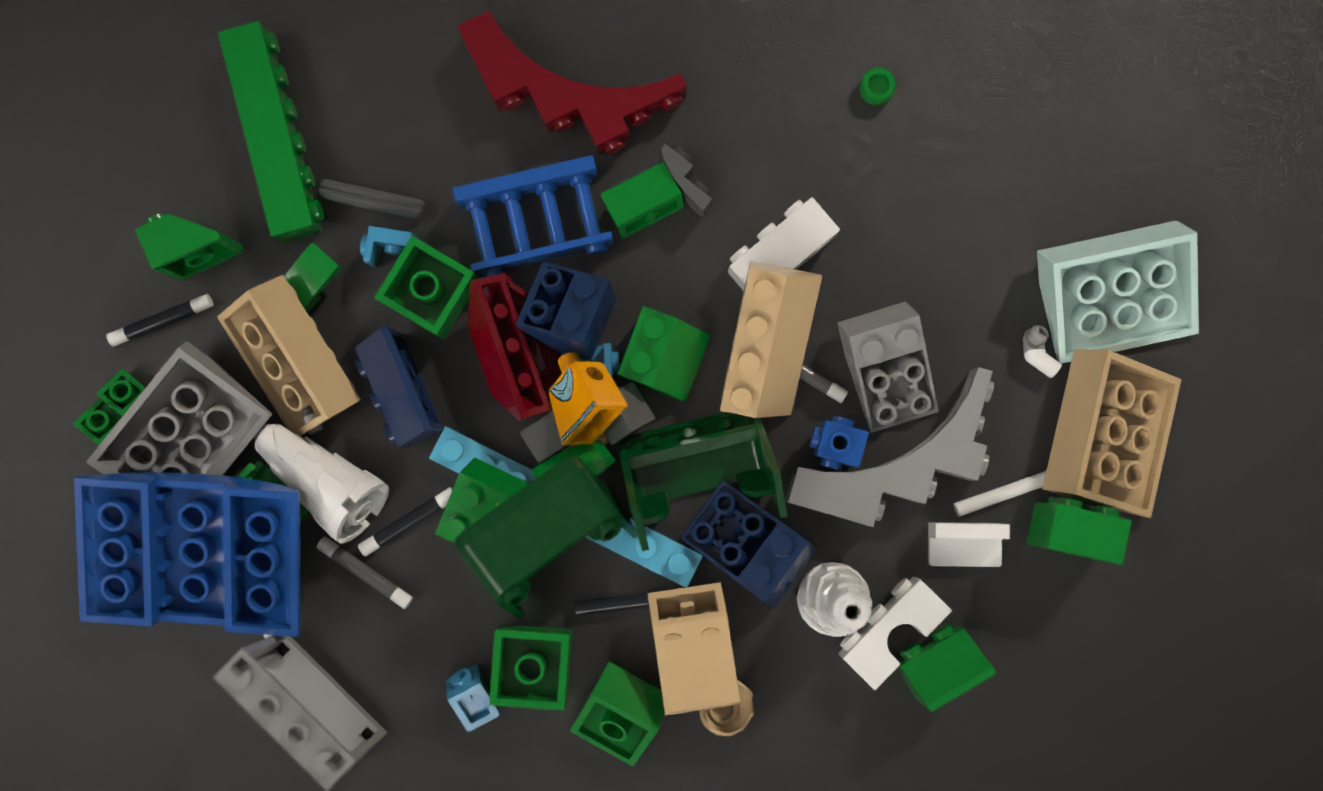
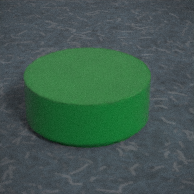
[859,67,896,106]

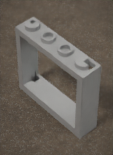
[213,635,388,791]

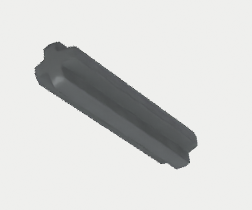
[319,179,424,220]

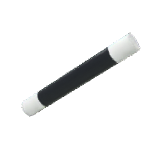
[106,294,214,347]
[358,487,453,557]

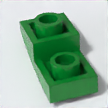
[284,242,342,313]
[73,368,145,446]
[531,440,616,479]

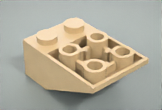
[648,582,740,715]

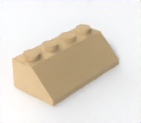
[720,261,822,418]
[217,275,361,436]

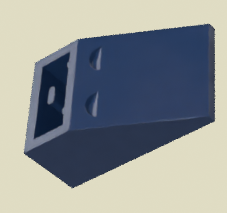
[680,480,817,608]

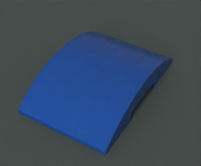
[74,473,300,637]

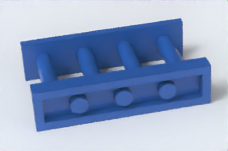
[452,155,614,278]

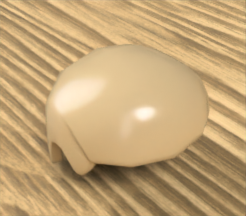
[699,680,754,736]

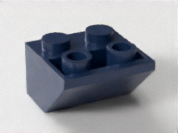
[515,261,617,361]

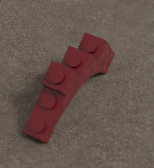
[457,10,687,155]

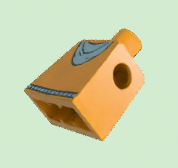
[549,352,628,445]

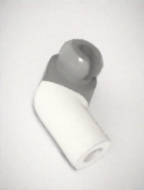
[1022,325,1062,378]

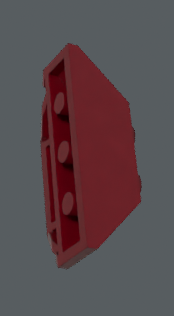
[468,273,562,421]

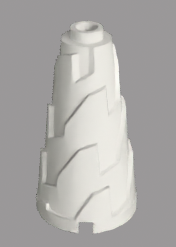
[254,424,389,544]
[796,562,872,637]

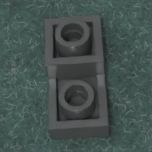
[661,143,712,218]

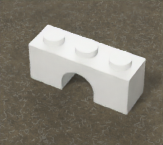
[838,576,952,690]

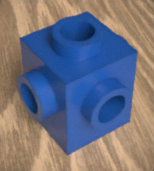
[809,416,869,471]

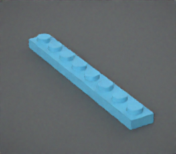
[429,426,703,588]

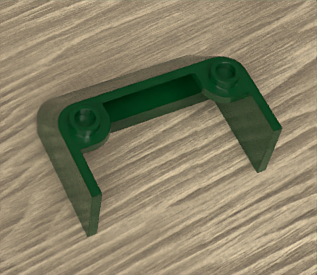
[619,412,787,551]
[454,457,638,619]

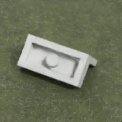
[928,522,1010,567]

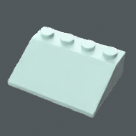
[1037,220,1199,364]

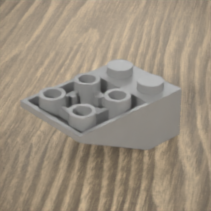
[837,301,939,433]

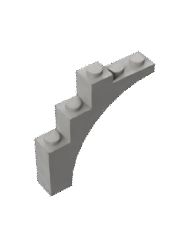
[785,367,994,527]

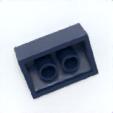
[355,325,444,448]

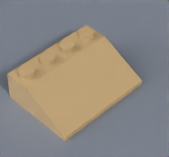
[1042,349,1182,518]

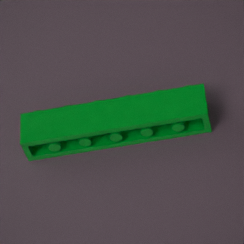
[218,21,324,243]

